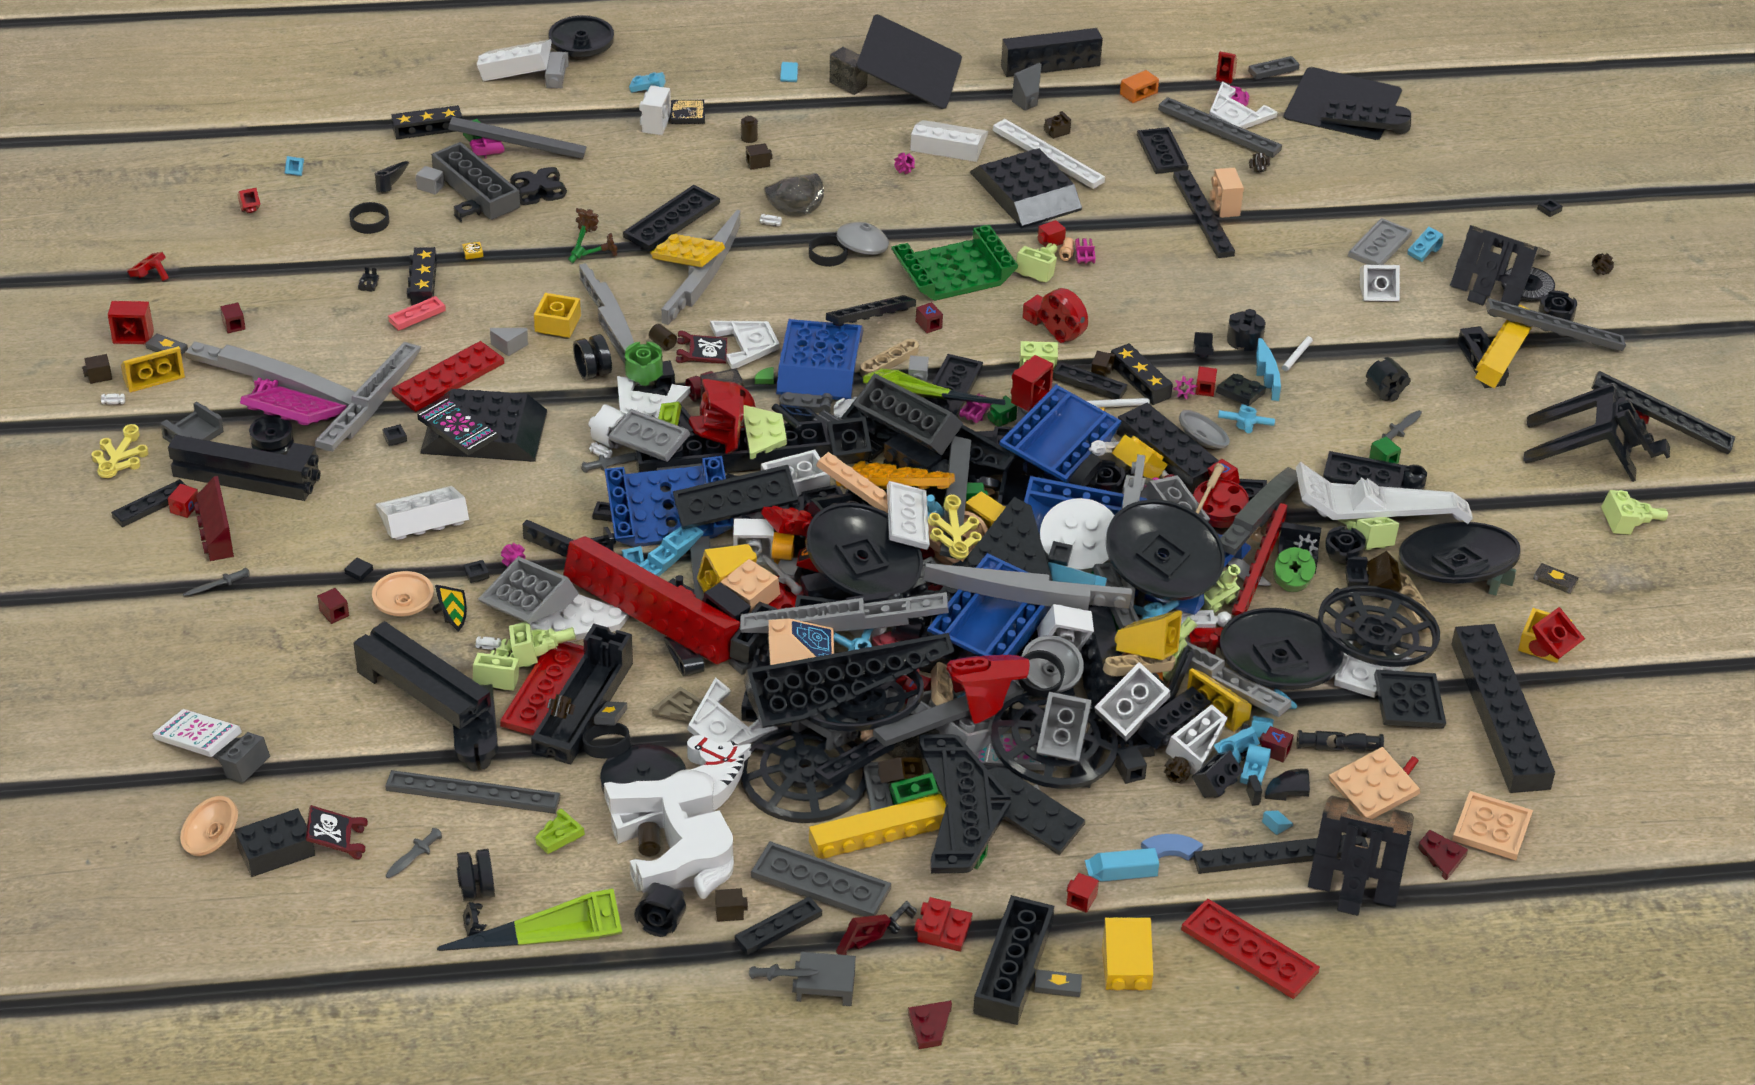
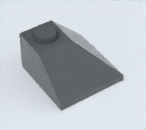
[1012,63,1041,111]

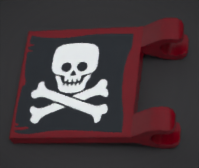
[676,330,727,364]
[306,805,368,860]

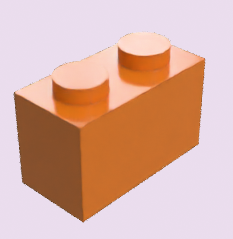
[1120,70,1159,103]

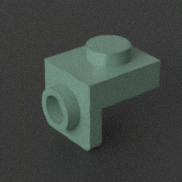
[1487,568,1516,596]

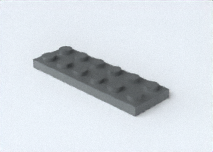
[751,841,891,917]

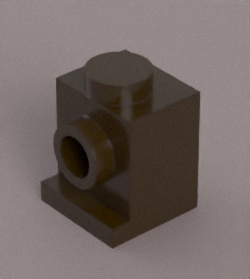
[1044,111,1071,139]
[1091,351,1115,377]

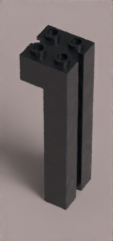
[168,435,321,501]
[353,621,491,729]
[531,623,633,765]

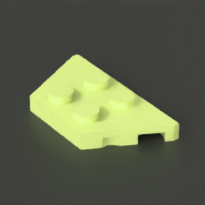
[743,405,787,459]

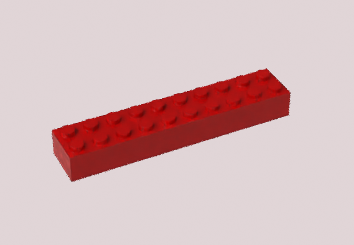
[563,536,740,664]

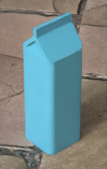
[1085,848,1159,882]

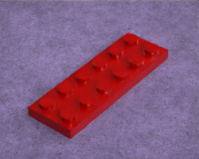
[392,341,504,412]
[500,642,584,736]
[1181,898,1320,1000]

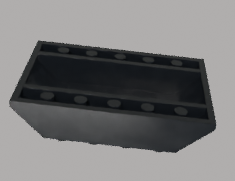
[970,148,1082,228]
[420,389,547,462]

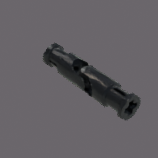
[1297,730,1384,752]

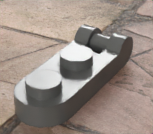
[779,392,833,413]

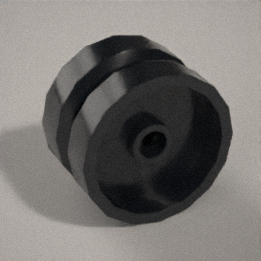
[573,334,612,380]
[249,415,294,455]
[456,848,495,902]

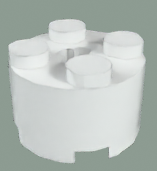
[588,404,626,449]

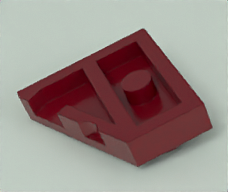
[1418,829,1468,880]
[836,914,891,955]
[908,1000,952,1049]

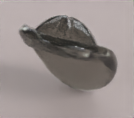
[764,173,825,217]

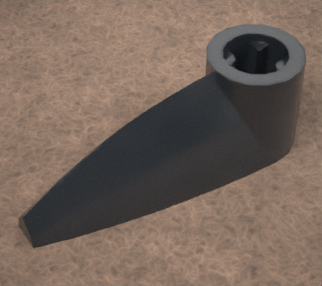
[375,161,409,192]
[664,637,705,676]

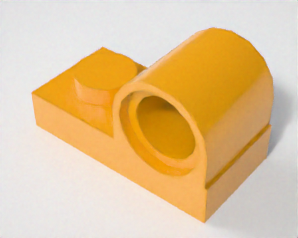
[771,532,795,564]

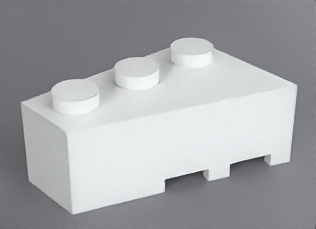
[1165,705,1227,775]

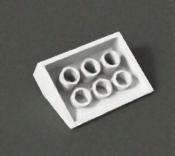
[477,39,552,81]
[911,120,988,162]
[376,486,469,540]

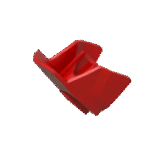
[689,379,744,454]
[946,655,1030,724]

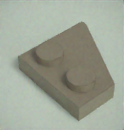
[652,686,702,722]

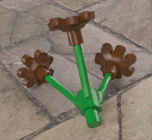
[568,208,618,263]

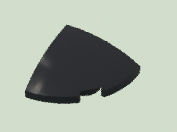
[1265,768,1310,801]

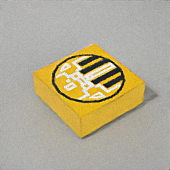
[462,242,483,260]

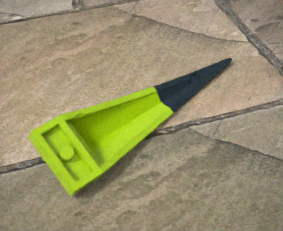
[863,369,1005,405]
[437,888,622,951]

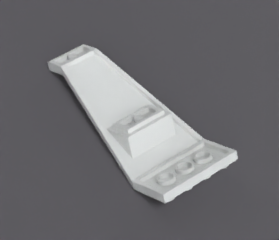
[1296,462,1473,524]

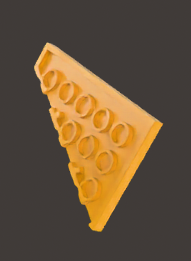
[836,461,955,489]

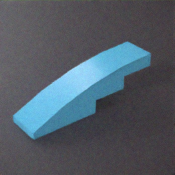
[1256,338,1281,401]
[639,527,704,577]

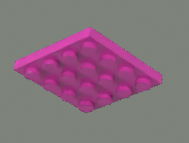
[240,386,346,425]

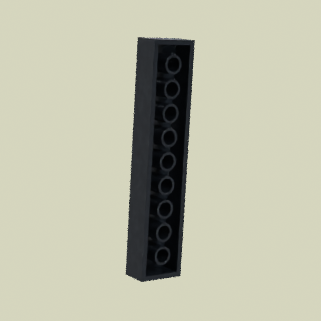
[634,420,831,473]
[1451,624,1555,793]

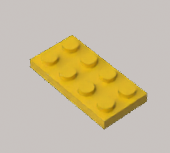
[651,234,725,268]

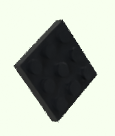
[1374,669,1447,728]

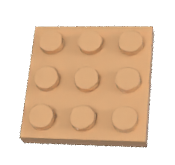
[1329,747,1420,819]
[1452,791,1533,860]

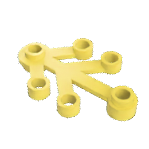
[91,424,148,479]
[927,495,982,560]

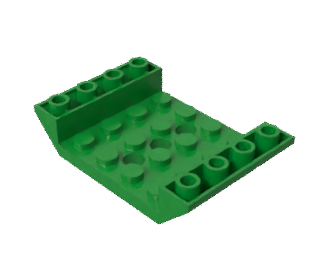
[891,225,1018,301]

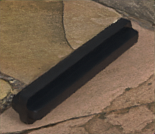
[1167,648,1194,703]

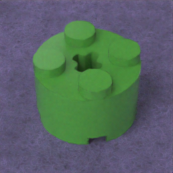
[625,342,663,386]
[1273,547,1316,592]

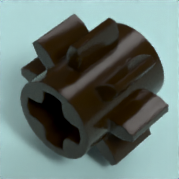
[1249,153,1270,172]
[1591,253,1614,275]
[547,694,575,719]
[1164,756,1192,783]

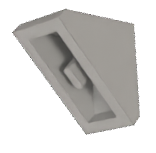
[490,328,528,356]

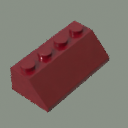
[194,476,234,561]

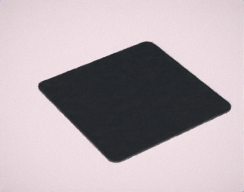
[856,14,962,109]
[1284,67,1402,140]

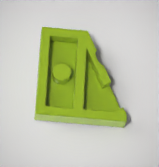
[535,808,585,854]

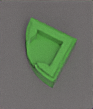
[755,367,774,384]

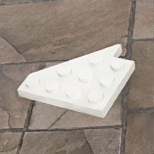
[530,594,629,642]

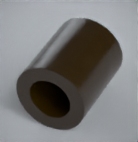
[741,116,758,143]
[649,324,677,350]
[638,822,661,857]

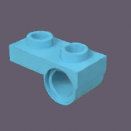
[629,72,666,93]
[1407,227,1444,262]
[1214,726,1260,764]
[1240,744,1271,785]

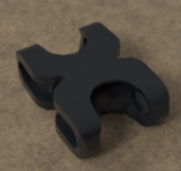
[510,167,567,205]

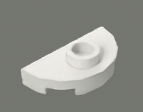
[834,397,857,420]

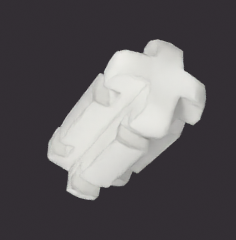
[760,214,782,226]
[101,394,125,405]
[589,442,613,458]
[476,636,501,650]

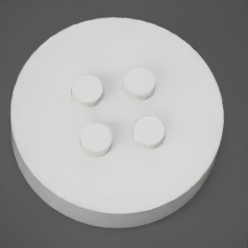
[1040,498,1115,573]

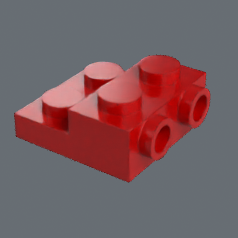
[761,506,813,536]
[915,897,973,952]

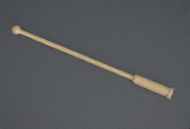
[1195,463,1224,514]

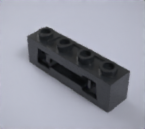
[1458,326,1509,388]

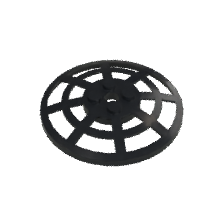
[1318,586,1440,667]
[807,670,924,732]
[991,692,1118,789]
[741,726,866,823]

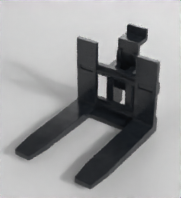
[1450,225,1551,306]
[1523,383,1670,482]
[1308,796,1414,916]

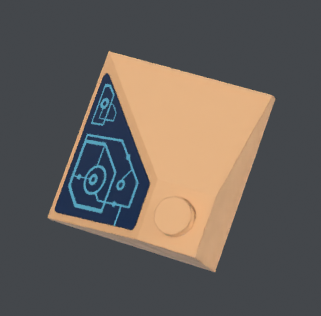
[769,618,834,665]

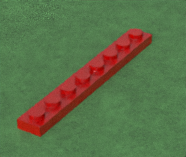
[1232,503,1288,617]

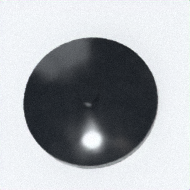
[548,15,614,57]
[600,744,686,795]

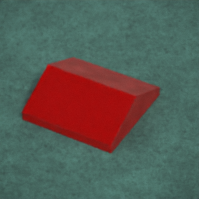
[1532,607,1585,659]

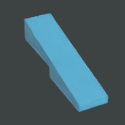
[1048,562,1107,586]

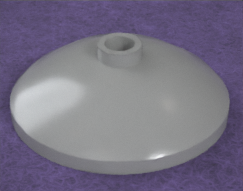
[837,222,889,254]
[1179,410,1230,449]
[1022,635,1084,692]

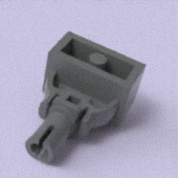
[213,732,271,783]

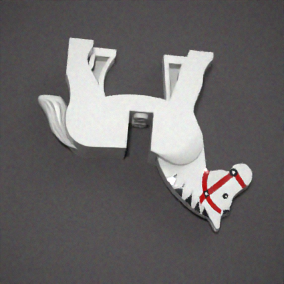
[604,735,751,899]

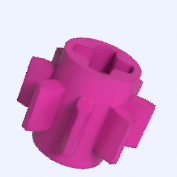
[894,152,915,175]
[1173,376,1198,399]
[501,543,526,567]

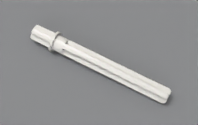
[1089,440,1119,456]

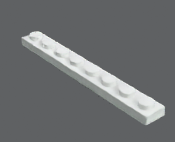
[993,119,1105,189]

